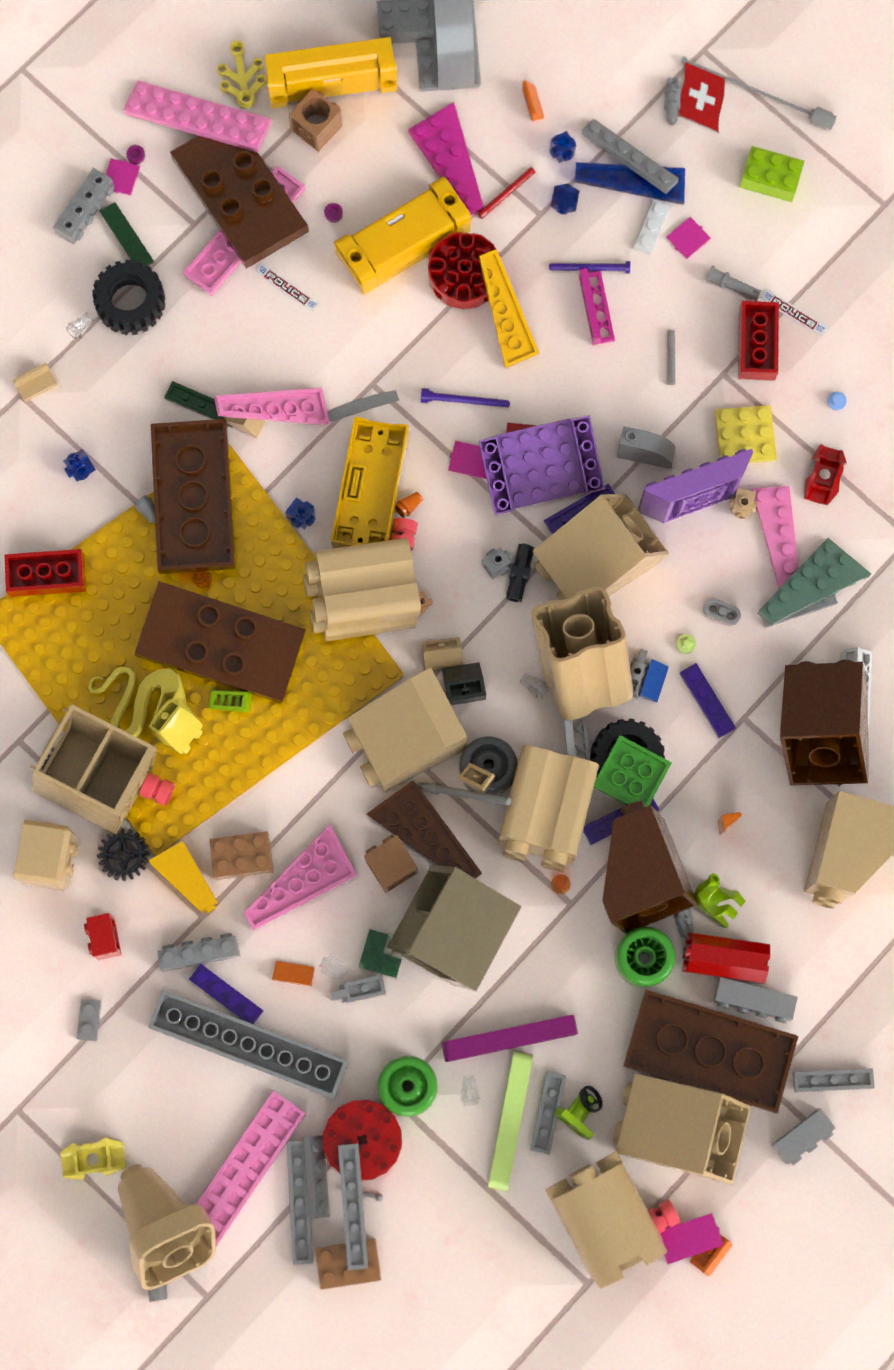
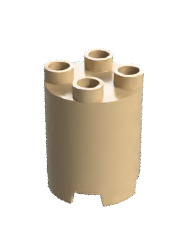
[545,1151,667,1288]

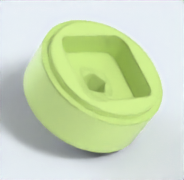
[676,634,696,654]

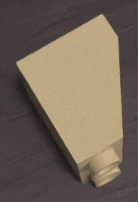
[533,494,670,600]
[343,668,467,792]
[804,791,894,909]
[613,1074,751,1185]

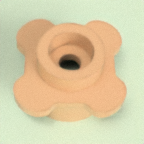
[419,591,433,614]

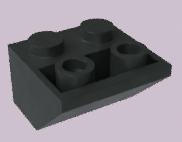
[442,662,486,706]

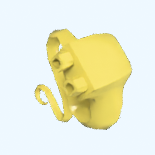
[88,667,203,754]

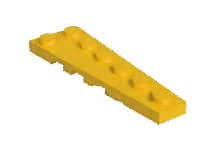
[479,249,540,368]

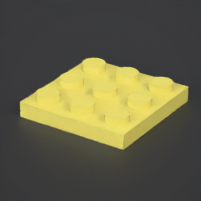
[714,405,777,463]

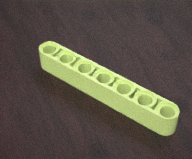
[488,1051,533,1191]

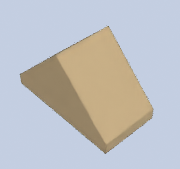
[224,417,265,439]
[459,763,495,793]

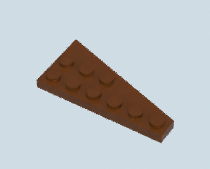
[366,780,482,879]

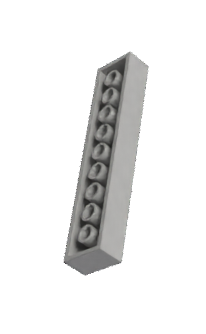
[148,990,349,1099]

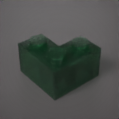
[358,929,402,980]

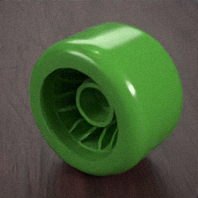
[614,927,676,988]
[378,1056,438,1117]

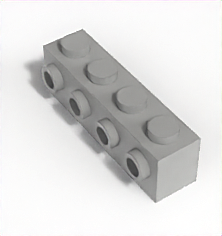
[53,168,114,244]
[157,933,240,972]
[713,977,798,1023]

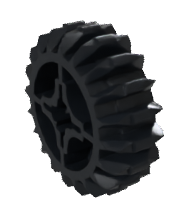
[97,828,150,881]

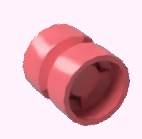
[390,518,418,550]
[140,773,175,806]
[648,1199,680,1233]

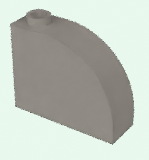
[616,426,676,469]

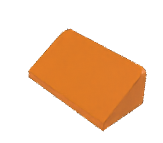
[522,80,545,121]
[717,812,742,835]
[272,961,315,987]
[690,1234,732,1277]

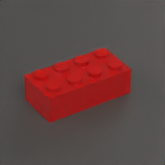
[738,301,779,381]
[4,549,86,597]

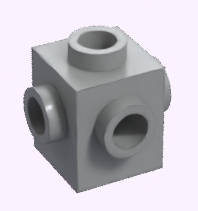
[481,547,512,580]

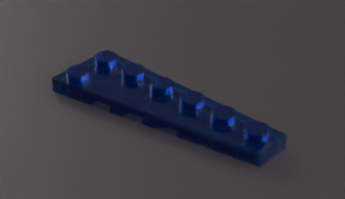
[575,162,685,205]

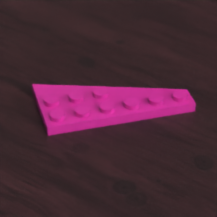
[408,102,483,216]

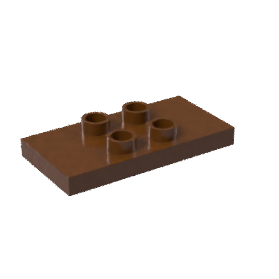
[170,136,309,269]
[150,419,236,574]
[134,581,306,704]
[623,989,799,1114]

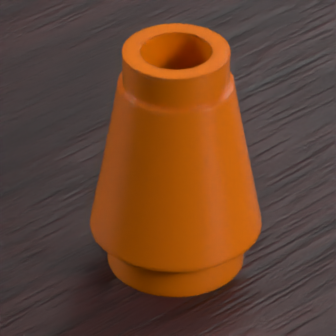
[395,492,423,518]

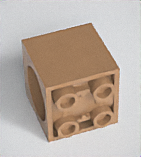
[289,89,342,152]
[364,835,418,893]

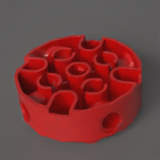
[428,232,501,309]
[323,1100,402,1180]

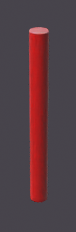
[477,167,536,219]

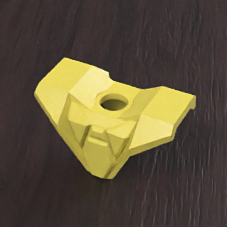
[60,1137,126,1180]

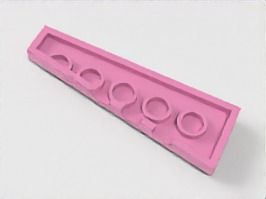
[214,388,330,425]
[752,486,799,589]

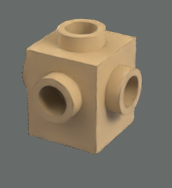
[729,488,757,519]

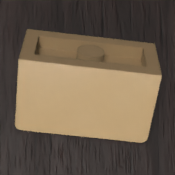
[13,363,58,402]
[422,637,463,670]

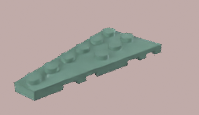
[757,538,871,625]

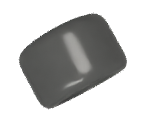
[459,736,518,796]

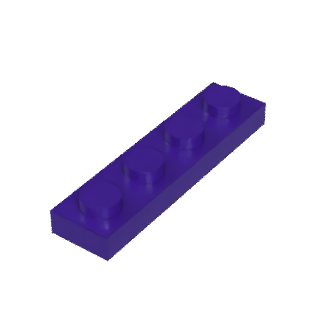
[544,483,615,535]
[679,663,736,739]
[583,798,660,846]
[189,964,264,1025]

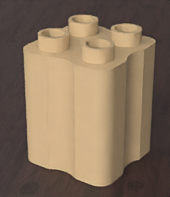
[304,538,421,642]
[531,587,634,720]
[497,745,599,872]

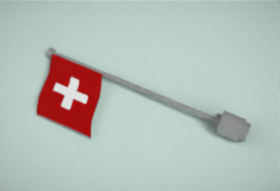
[679,56,837,133]

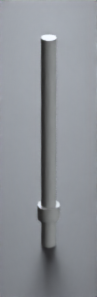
[419,782,512,806]

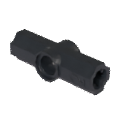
[506,543,534,603]

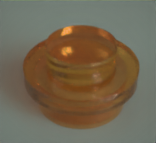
[193,571,212,588]
[551,874,571,894]

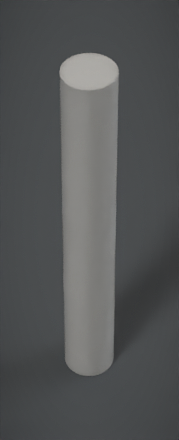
[667,330,676,385]

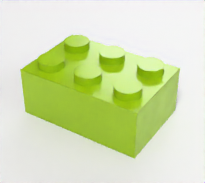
[739,146,805,202]

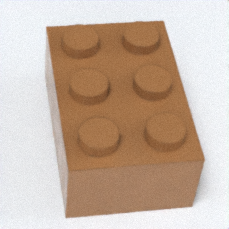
[209,831,274,880]
[315,1239,381,1290]

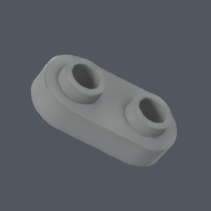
[703,599,741,626]

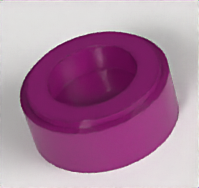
[126,145,145,165]
[324,203,343,223]

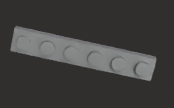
[582,119,678,194]
[287,1141,313,1265]
[338,1144,368,1270]

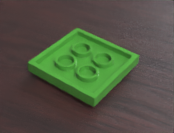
[594,735,672,807]

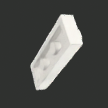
[634,199,671,256]

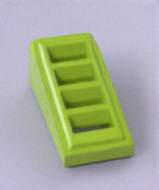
[209,689,252,713]

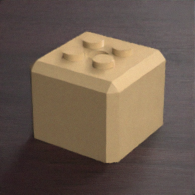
[14,820,78,891]

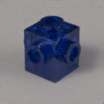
[549,131,577,163]
[550,183,580,215]
[63,449,96,482]
[285,497,316,530]

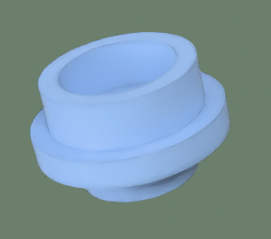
[827,392,846,410]

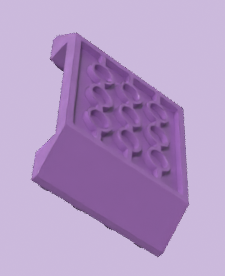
[479,415,605,515]

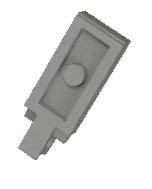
[330,975,386,1003]

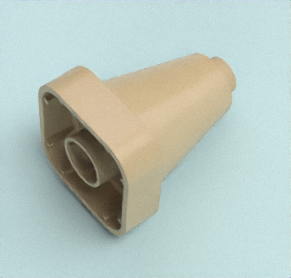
[118,1164,216,1290]

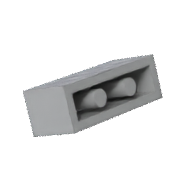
[771,1109,835,1165]

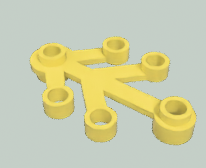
[217,40,267,108]

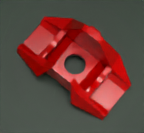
[804,444,847,505]

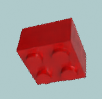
[84,913,122,960]

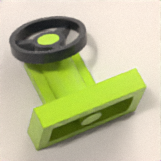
[553,1086,603,1140]

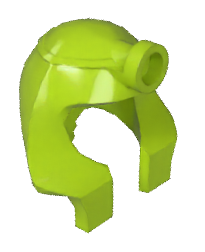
[694,873,746,928]

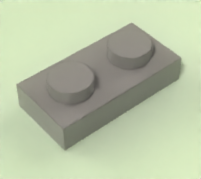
[76,999,102,1041]

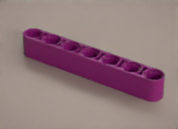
[441,1015,578,1062]

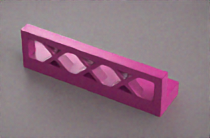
[579,268,615,345]

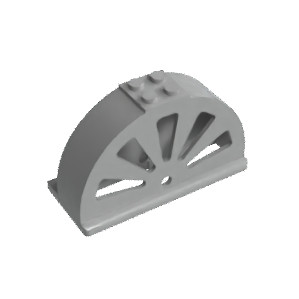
[377,0,481,92]

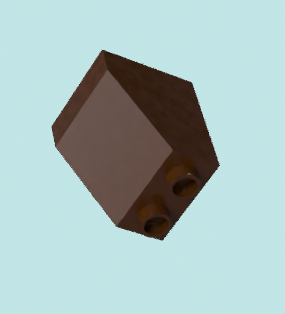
[780,659,869,786]
[602,801,698,934]

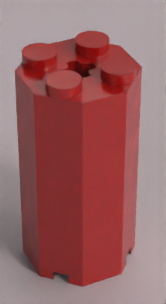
[682,932,771,984]

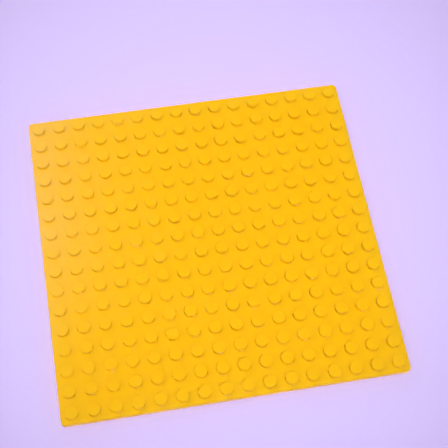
[0,444,404,856]

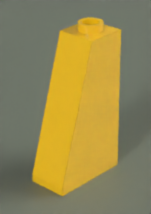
[148,841,219,914]

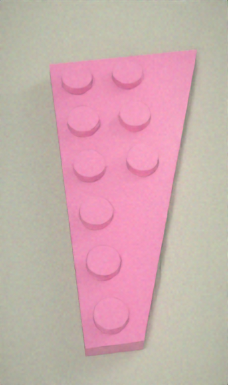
[244,824,357,931]

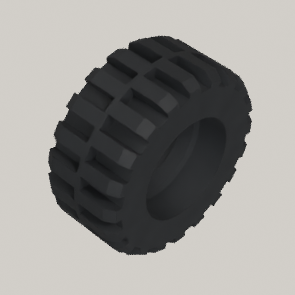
[92,260,166,335]
[590,719,665,779]

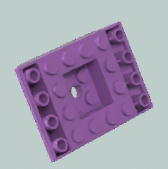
[638,449,753,523]

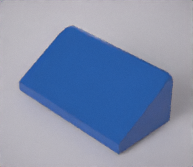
[639,659,669,703]

